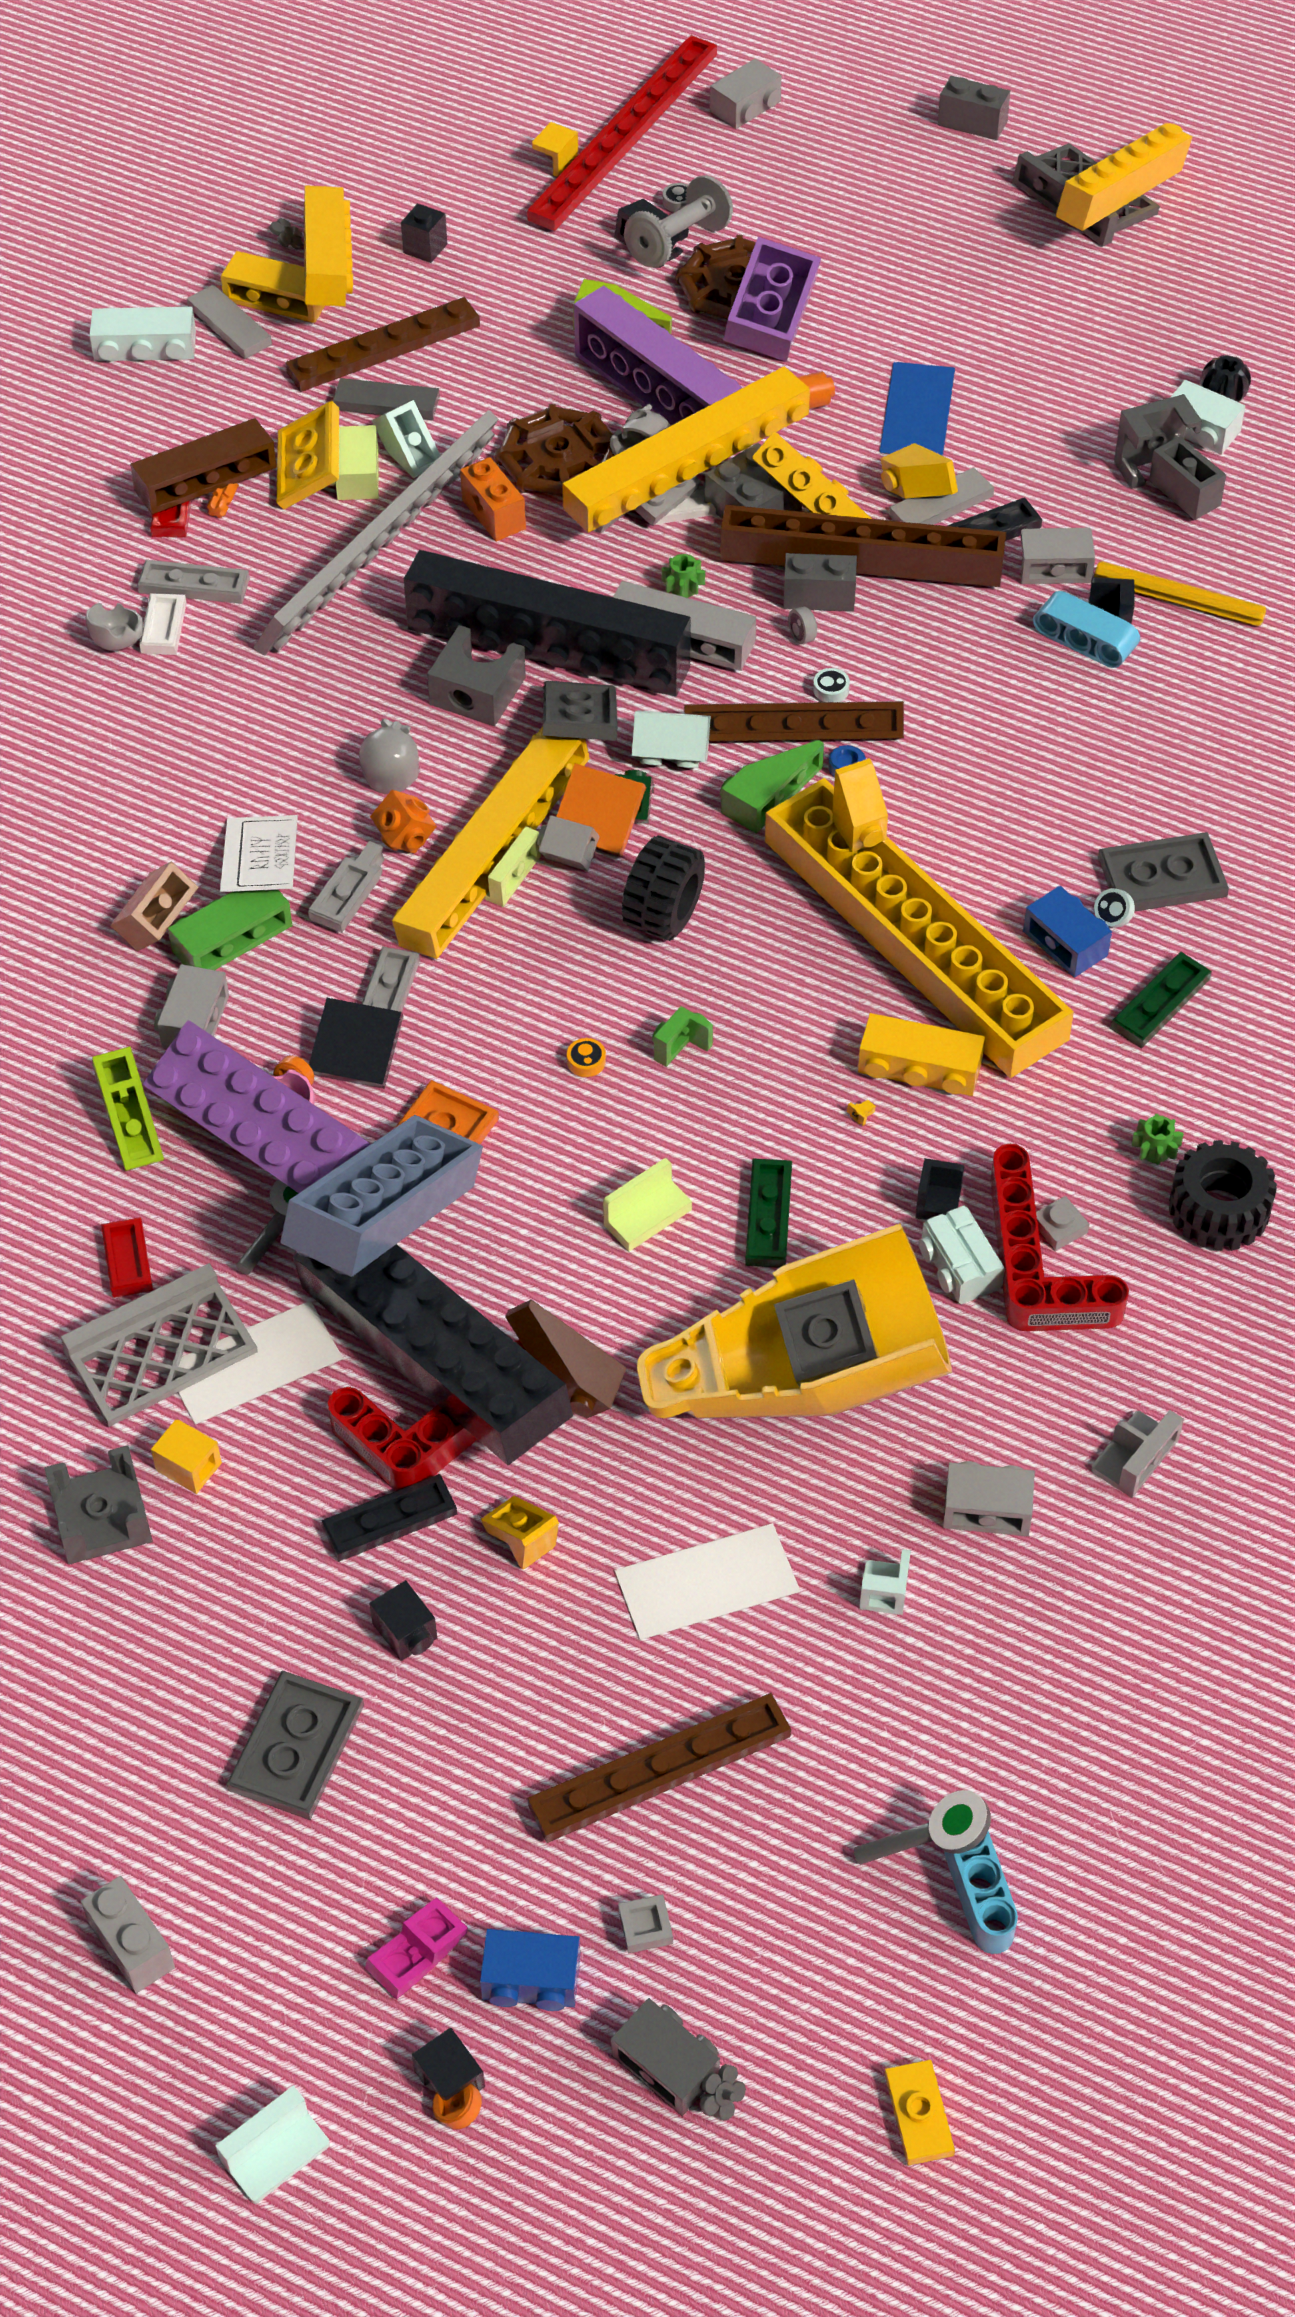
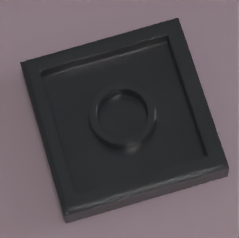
[309,998,404,1089]

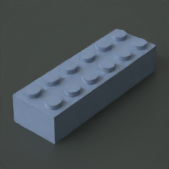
[280,1115,483,1277]

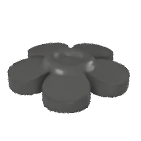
[269,218,303,250]
[700,2064,746,2121]

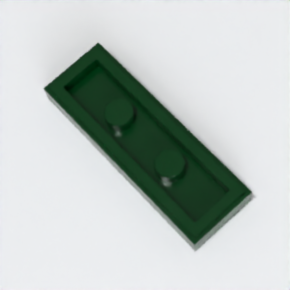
[1110,951,1212,1049]
[745,1158,792,1268]

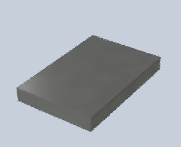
[543,681,618,741]
[1098,832,1229,912]
[227,1670,364,1820]

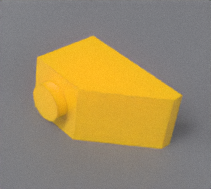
[880,443,958,499]
[832,758,888,852]

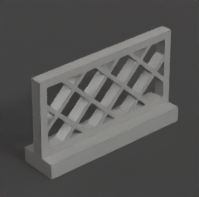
[61,1263,258,1427]

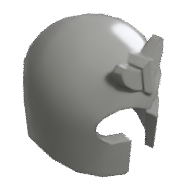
[610,404,670,455]
[359,718,420,794]

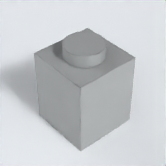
[537,815,600,871]

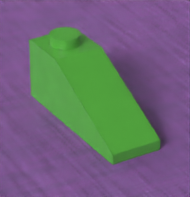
[720,740,824,834]

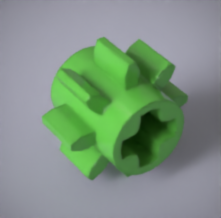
[662,554,706,598]
[1131,1114,1184,1165]

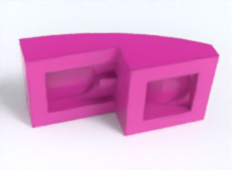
[365,1897,468,2000]

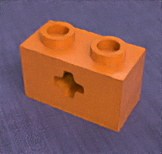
[460,457,526,542]

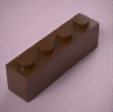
[130,418,277,514]

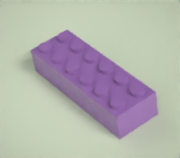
[574,285,743,426]
[142,1020,371,1193]

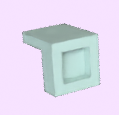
[860,1549,911,1615]

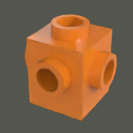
[370,789,437,854]

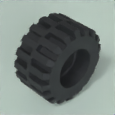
[622,835,705,941]
[1169,1140,1277,1251]

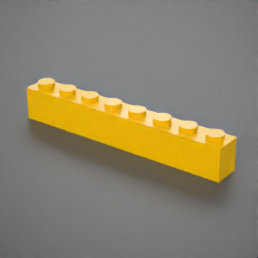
[562,366,810,533]
[392,726,590,959]

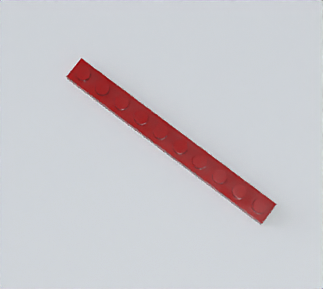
[527,35,717,231]

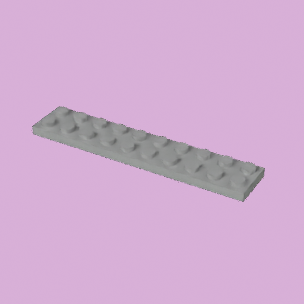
[254,410,499,656]

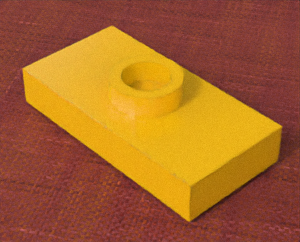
[884,2060,955,2166]

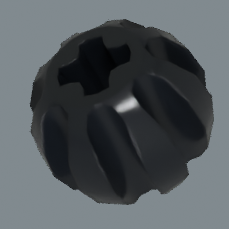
[1200,355,1251,402]

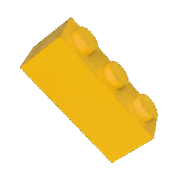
[221,251,325,323]
[858,1013,985,1096]

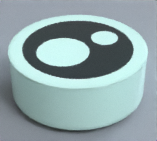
[813,668,850,702]
[1094,888,1135,928]

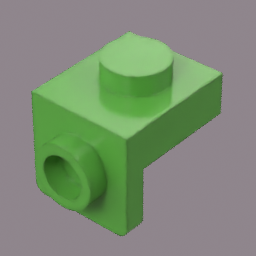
[652,1006,713,1067]

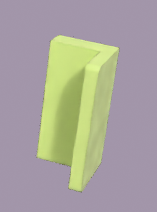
[484,826,541,907]
[603,1158,692,1252]

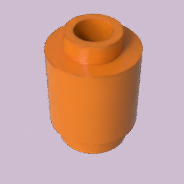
[797,371,835,409]

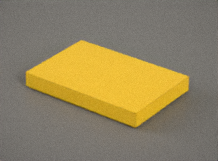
[276,401,339,510]

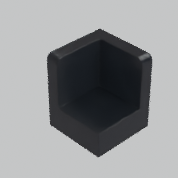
[1088,577,1135,624]
[915,1158,964,1220]
[412,2027,485,2101]

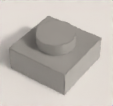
[1036,1196,1090,1251]
[618,1894,673,1953]

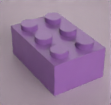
[723,237,821,362]

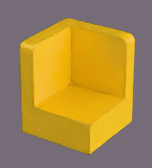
[532,122,579,177]
[151,1420,222,1494]

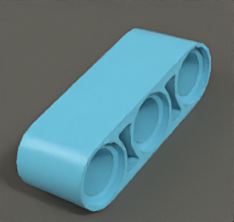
[1033,591,1140,668]
[944,1831,1018,1954]

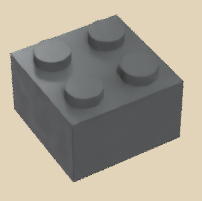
[704,443,802,519]

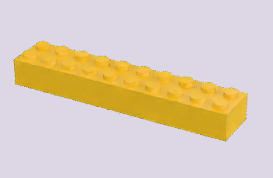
[765,778,1074,1079]

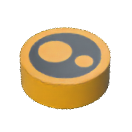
[567,1038,606,1077]

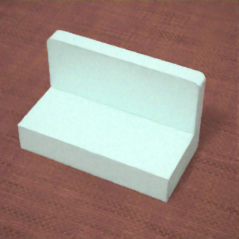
[215,2085,330,2204]

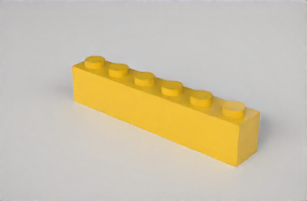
[1056,123,1193,231]
[303,185,353,307]

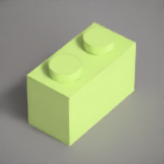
[330,425,379,500]

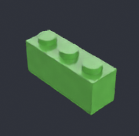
[168,889,293,970]

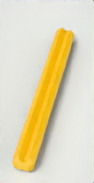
[1094,561,1266,626]

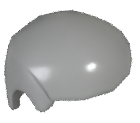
[85,603,143,650]

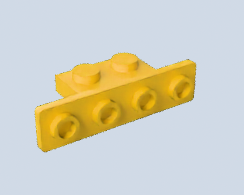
[752,432,872,519]

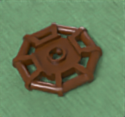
[675,235,756,320]
[495,403,615,498]

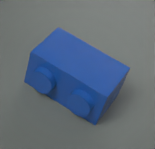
[1023,886,1112,978]
[480,1929,581,2011]

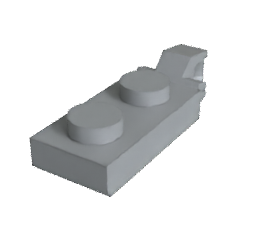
[308,841,384,933]

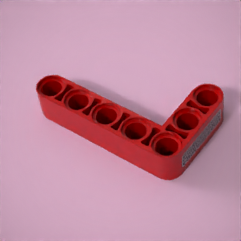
[990,1143,1129,1331]
[328,1339,525,1491]

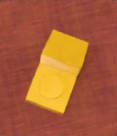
[481,1495,559,1570]

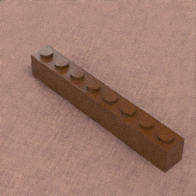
[720,505,1006,587]

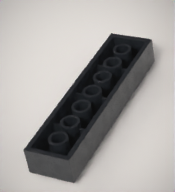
[404,549,691,697]
[293,1244,573,1465]

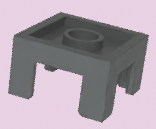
[1114,394,1202,489]
[774,1279,880,1388]
[44,1445,153,1565]

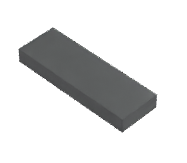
[333,378,440,420]

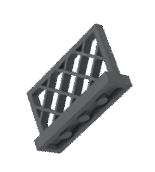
[1012,143,1160,246]

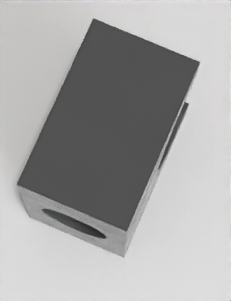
[427,625,526,727]

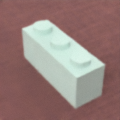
[90,306,196,361]

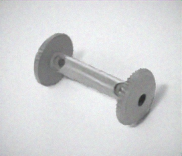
[624,175,733,268]

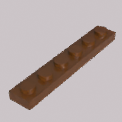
[285,297,480,392]
[684,701,904,741]
[527,1692,791,1843]

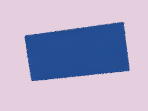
[880,362,955,456]

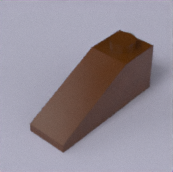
[505,1299,627,1419]

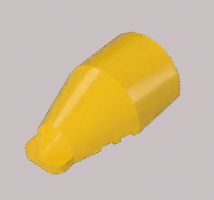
[637,1223,952,1419]

